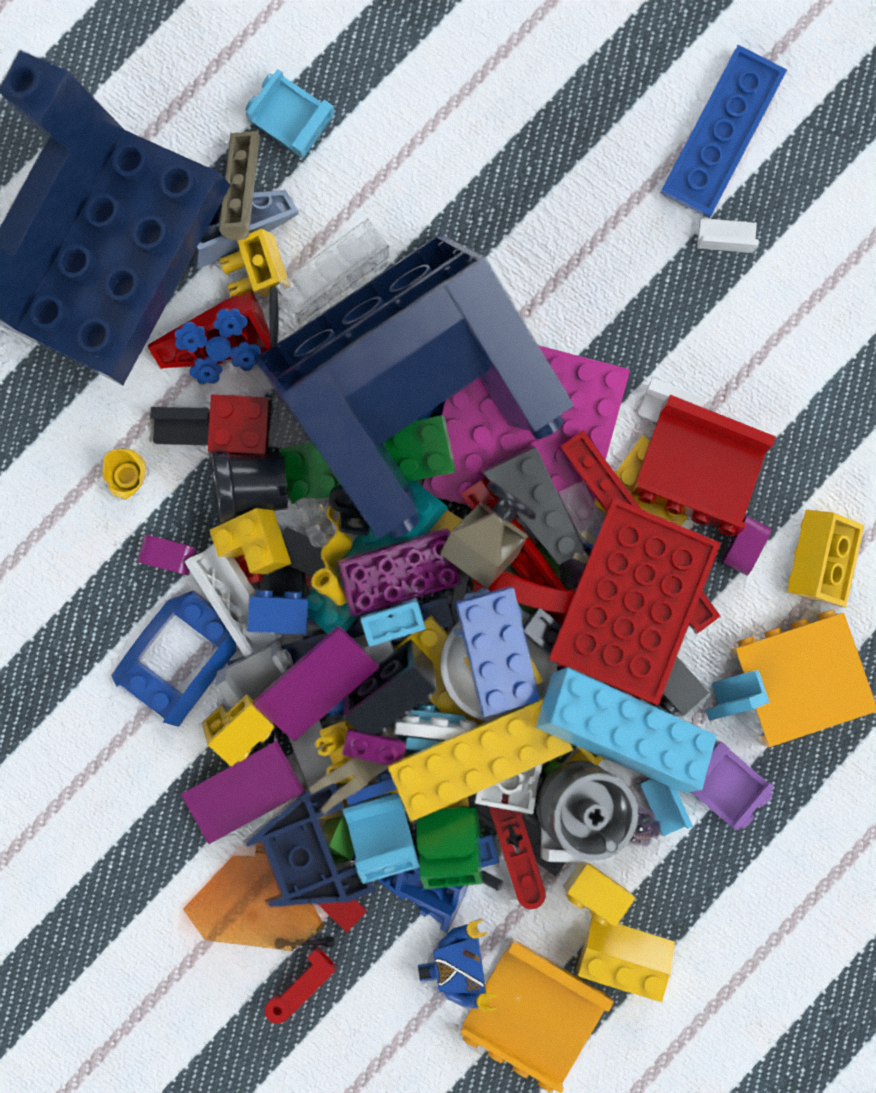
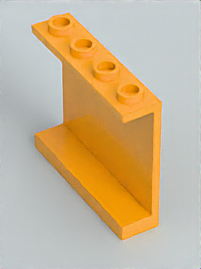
[731,609,876,747]
[460,938,614,1093]

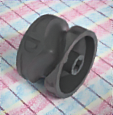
[536,761,638,861]

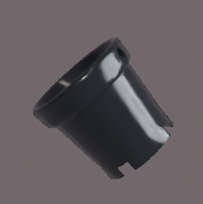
[211,451,288,525]

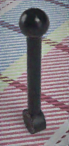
[274,936,335,949]

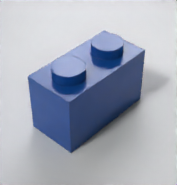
[247,589,308,634]

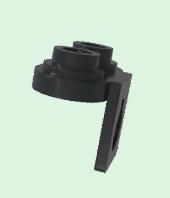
[329,485,370,536]

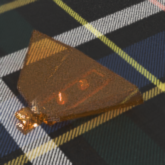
[183,842,325,951]

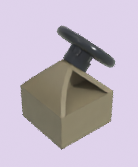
[441,482,537,588]

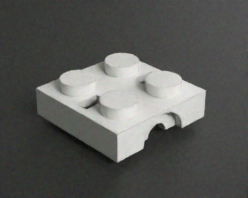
[475,764,542,814]

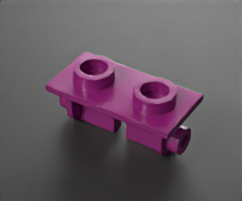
[342,728,406,765]

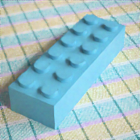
[535,668,717,793]

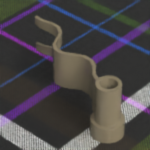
[308,724,412,814]

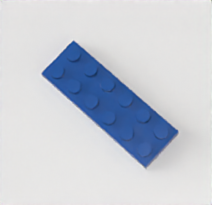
[660,44,787,219]

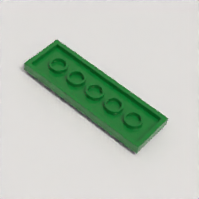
[279,415,456,504]

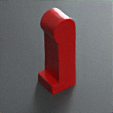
[265,945,337,1024]

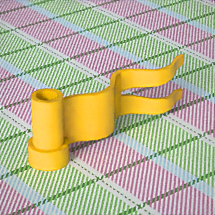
[311,505,353,606]

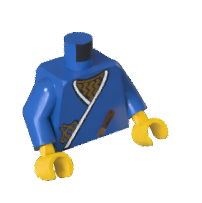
[418,918,497,1012]

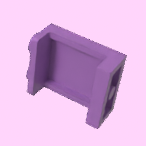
[691,740,774,830]

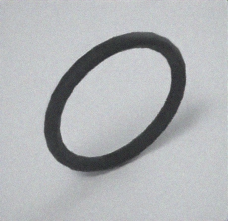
[269,286,278,347]

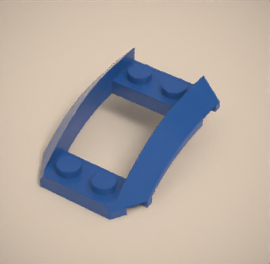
[111,590,237,727]

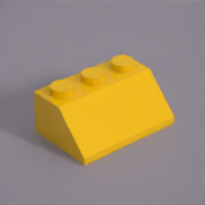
[787,509,865,608]
[575,917,675,1003]

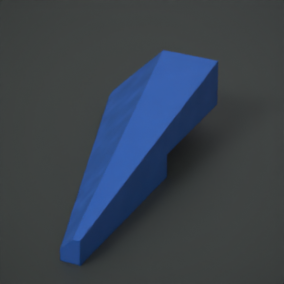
[351,852,468,933]

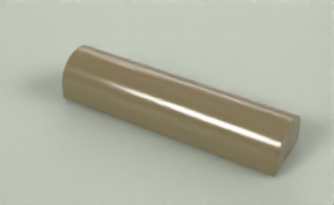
[219,131,260,240]

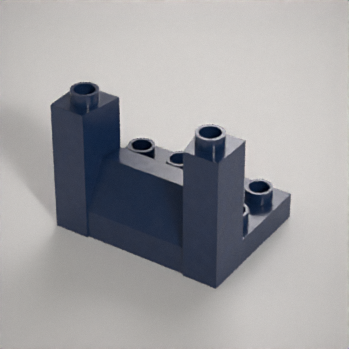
[0,49,231,386]
[254,234,574,539]

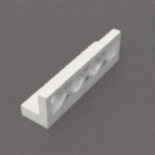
[185,544,283,657]

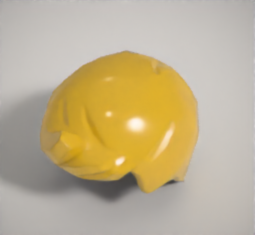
[102,448,147,500]

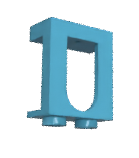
[360,597,425,647]

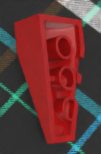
[148,290,272,369]

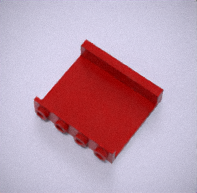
[631,394,776,536]

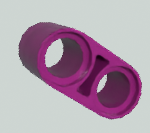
[722,515,772,576]
[137,534,196,576]

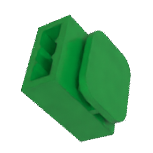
[417,806,482,889]

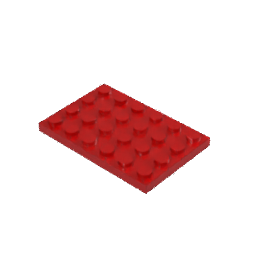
[548,498,721,705]

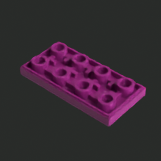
[337,528,461,617]
[253,626,379,741]
[181,741,305,844]

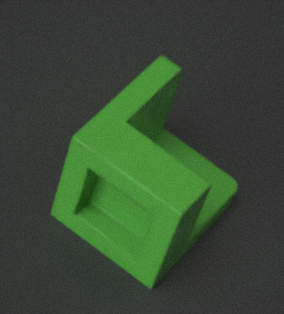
[322,816,354,864]

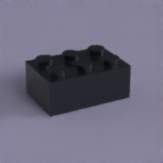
[344,639,437,736]

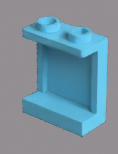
[245,69,335,159]

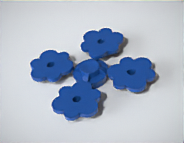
[175,308,261,384]

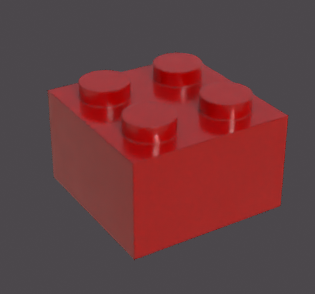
[207,394,271,454]

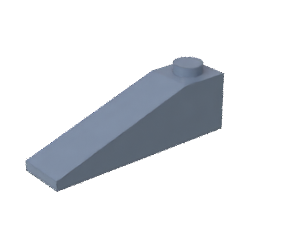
[191,190,299,269]

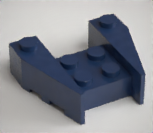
[243,783,376,907]

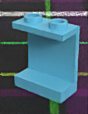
[342,793,419,884]

